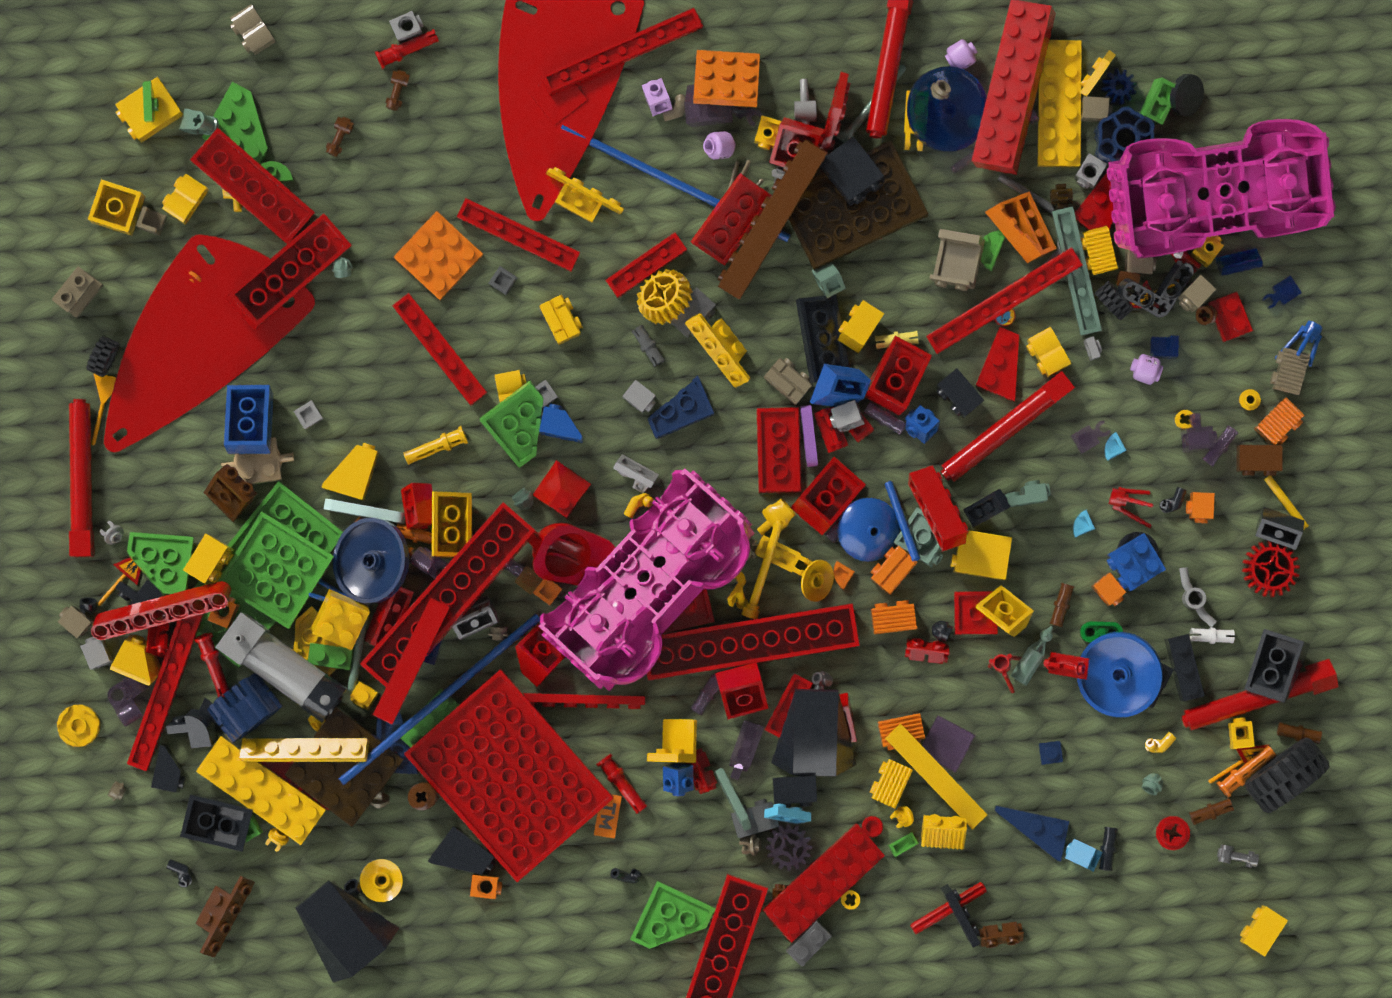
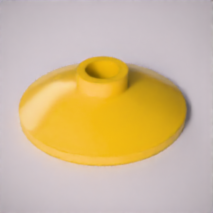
[801,560,834,602]
[360,859,403,902]

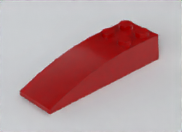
[226,213,352,330]

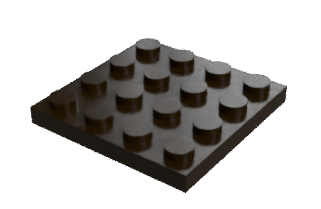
[285,707,404,827]

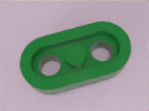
[1080,621,1123,643]

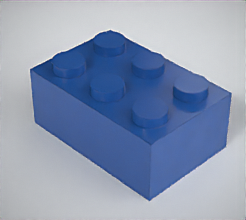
[224,385,273,454]

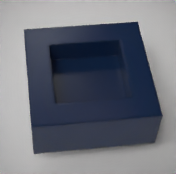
[1038,741,1063,765]

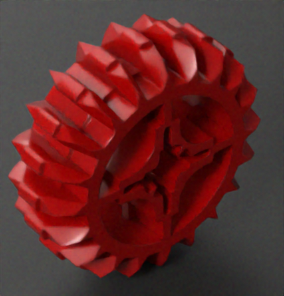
[1242,540,1300,598]

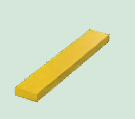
[885,724,988,830]

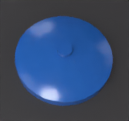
[1077,632,1163,717]

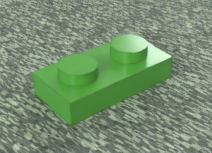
[308,643,353,670]

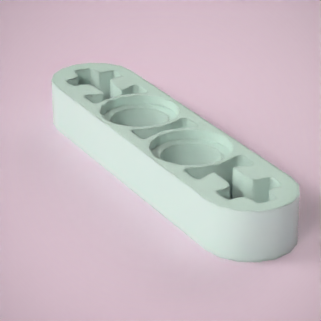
[323,499,406,524]

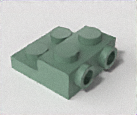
[1005,480,1051,507]
[894,507,943,568]

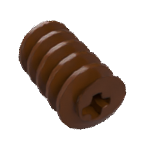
[408,782,439,811]

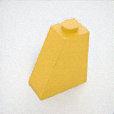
[322,443,379,501]

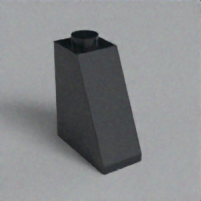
[428,826,496,874]

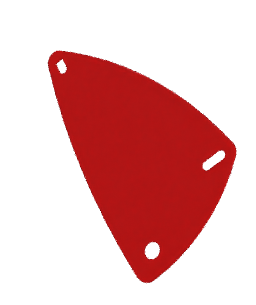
[498,0,644,221]
[104,234,315,452]

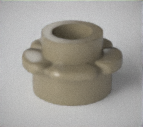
[931,80,951,100]
[488,626,509,640]
[107,781,126,801]

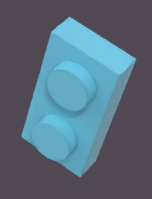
[764,804,811,824]

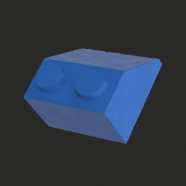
[539,404,583,443]

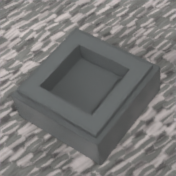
[488,266,518,295]

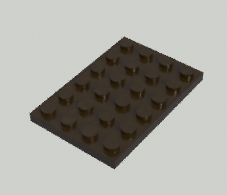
[788,141,928,270]

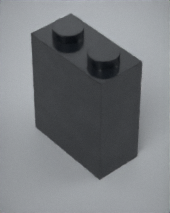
[820,137,884,206]

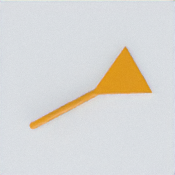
[91,374,116,446]

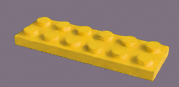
[1037,40,1082,167]
[196,736,326,845]

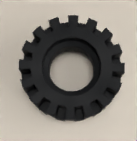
[1095,281,1134,320]
[86,336,120,377]

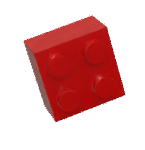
[769,117,825,167]
[715,662,769,720]

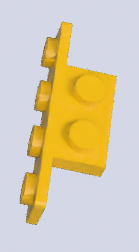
[546,167,624,223]
[685,313,750,388]

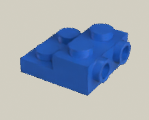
[1106,533,1166,591]

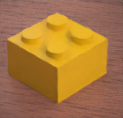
[88,179,145,236]
[183,534,234,584]
[311,589,370,650]

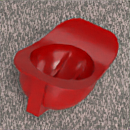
[528,523,616,586]

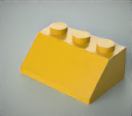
[432,491,472,558]

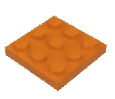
[693,50,760,107]
[394,211,483,301]

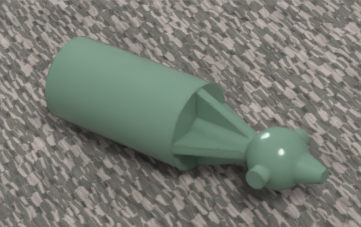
[1010,626,1053,686]

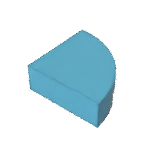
[1104,432,1126,461]
[1073,510,1095,537]

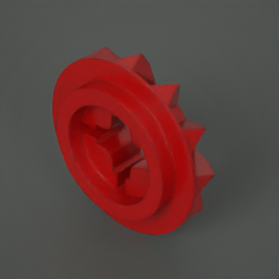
[1156,816,1190,850]

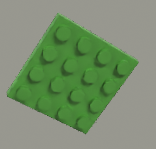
[218,511,335,629]

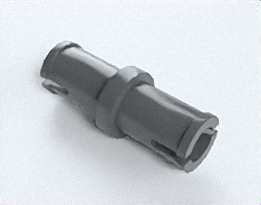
[632,325,665,367]

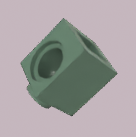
[811,262,846,298]

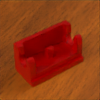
[401,482,433,530]

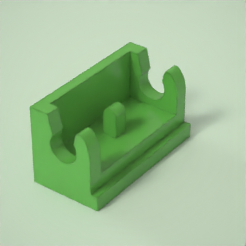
[1139,78,1176,125]

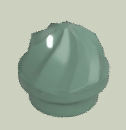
[332,257,353,278]
[512,488,534,510]
[1142,773,1163,795]

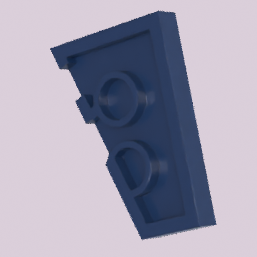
[647,375,714,439]
[376,711,418,774]

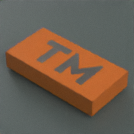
[594,794,622,839]

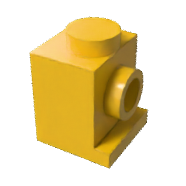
[754,116,781,150]
[1190,235,1224,268]
[350,681,379,711]
[1228,717,1255,749]

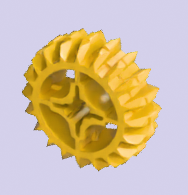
[636,269,693,325]

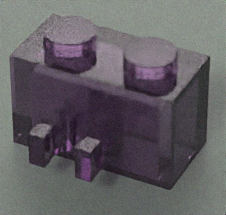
[1181,413,1217,453]

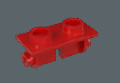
[814,407,848,453]
[146,623,169,658]
[905,638,949,664]
[1043,652,1090,680]
[686,748,717,794]

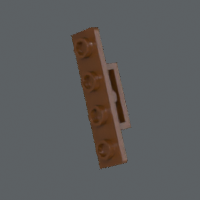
[195,876,255,957]

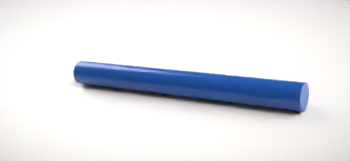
[884,481,920,562]

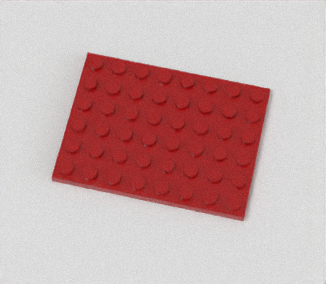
[404,669,614,882]

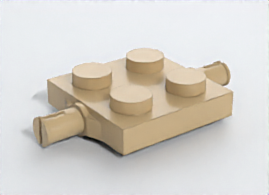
[221,437,294,485]

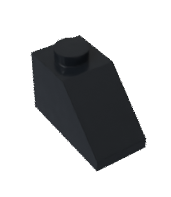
[151,745,186,793]

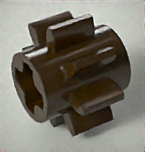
[1050,183,1073,210]

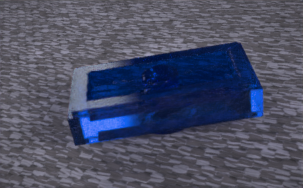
[1216,248,1263,276]

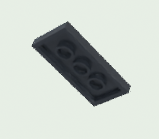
[796,294,849,383]

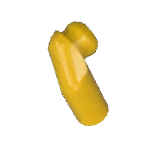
[624,493,654,518]
[1145,732,1177,753]

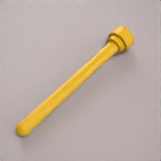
[741,519,783,619]

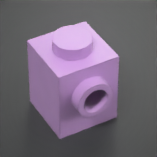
[642,78,672,116]

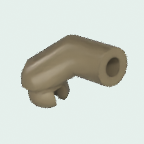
[662,94,688,122]

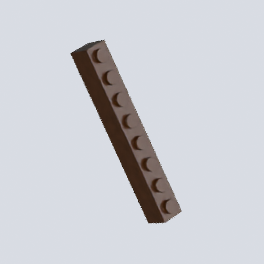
[717,139,829,300]

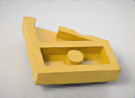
[1080,50,1116,97]

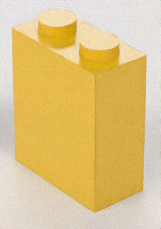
[115,76,183,143]
[950,530,1012,580]

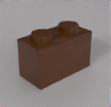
[1236,445,1282,476]

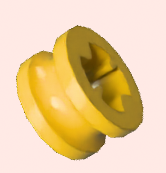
[1175,410,1195,429]
[841,890,860,909]

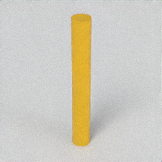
[1264,476,1309,530]

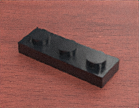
[963,489,1010,528]
[940,884,980,948]

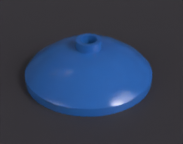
[838,498,900,562]

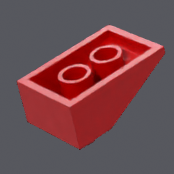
[865,335,932,415]
[790,457,866,535]

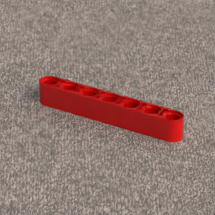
[91,581,231,640]

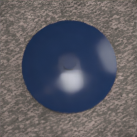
[333,518,409,604]

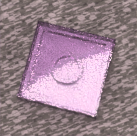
[922,715,975,773]

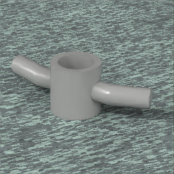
[794,79,816,125]
[1179,567,1217,627]

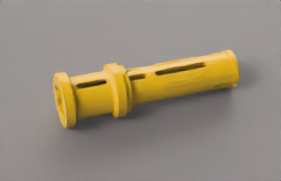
[403,426,468,465]

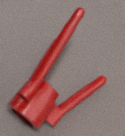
[1108,487,1154,528]
[988,654,1022,693]

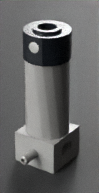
[216,612,348,723]

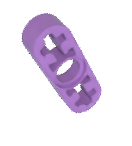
[800,405,818,467]

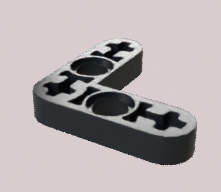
[1118,260,1194,318]

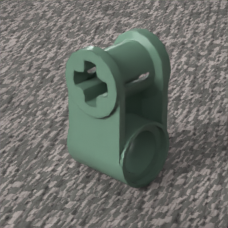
[179,109,219,136]

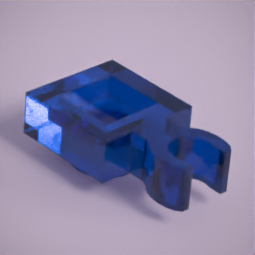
[1262,275,1302,309]

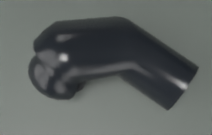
[1159,487,1187,513]
[166,859,192,888]
[610,868,642,884]

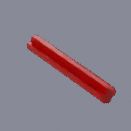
[910,882,987,934]

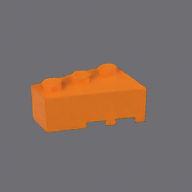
[985,191,1057,263]

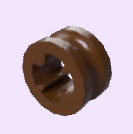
[1196,305,1217,325]

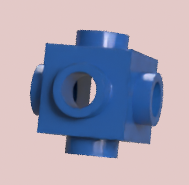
[905,405,940,444]
[663,762,694,796]

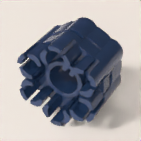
[1093,107,1154,164]
[207,673,282,744]

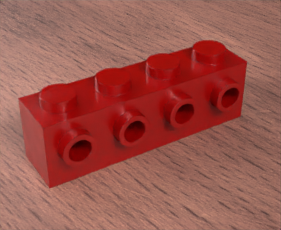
[908,465,969,552]

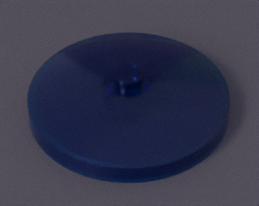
[907,66,987,152]

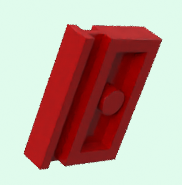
[1207,292,1253,343]

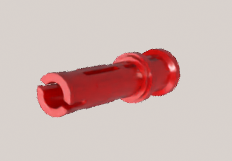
[375,29,439,69]
[194,632,230,697]
[596,753,647,814]

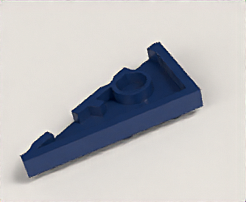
[994,805,1069,862]

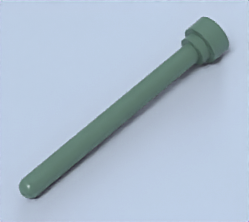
[835,65,906,145]
[348,603,372,693]

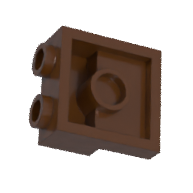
[203,464,257,522]

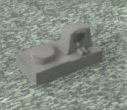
[613,454,659,493]

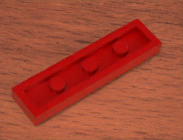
[606,233,687,298]

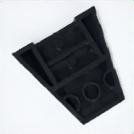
[771,689,857,776]
[295,880,399,983]

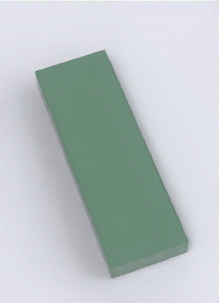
[715,768,751,831]

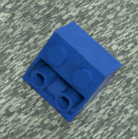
[810,364,871,407]

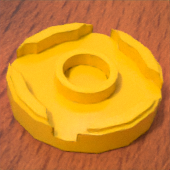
[57,705,100,747]

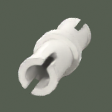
[1190,627,1235,644]

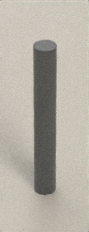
[997,173,1055,213]

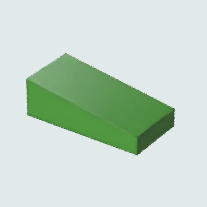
[888,832,919,857]

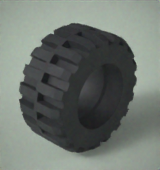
[1245,738,1329,813]

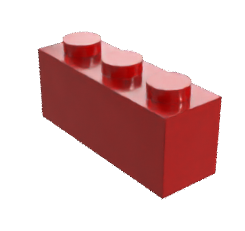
[364,586,414,646]

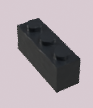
[1164,634,1204,701]

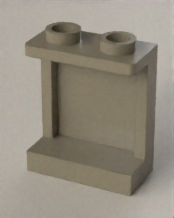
[929,229,985,291]
[51,266,104,319]

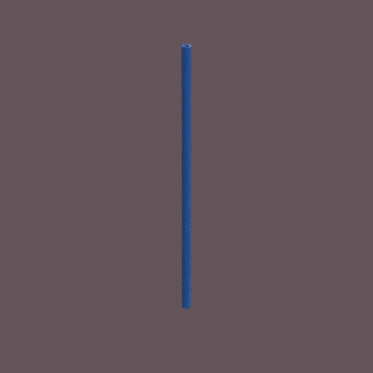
[561,125,790,242]
[339,614,540,785]

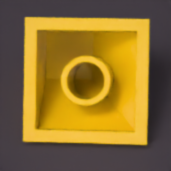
[976,585,1034,637]
[110,634,161,686]

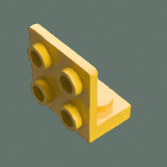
[647,719,697,763]

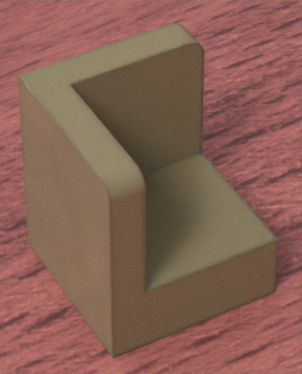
[136,206,167,236]

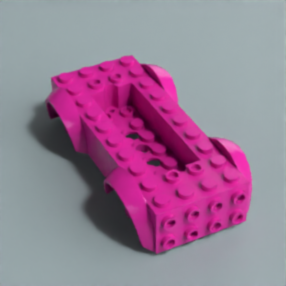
[1107,119,1336,259]
[539,468,755,691]

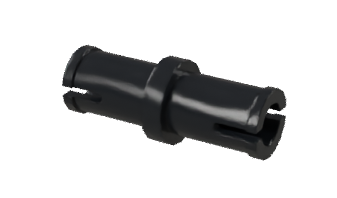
[1099,827,1118,871]

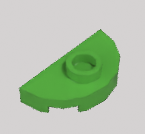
[143,81,159,123]
[261,161,294,182]
[981,230,1005,271]

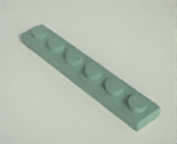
[1051,206,1102,335]

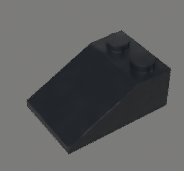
[1244,629,1310,703]
[180,794,253,852]

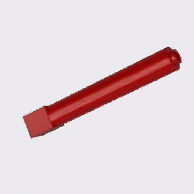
[866,0,913,139]
[940,371,1075,482]
[69,399,94,557]
[1181,659,1338,731]

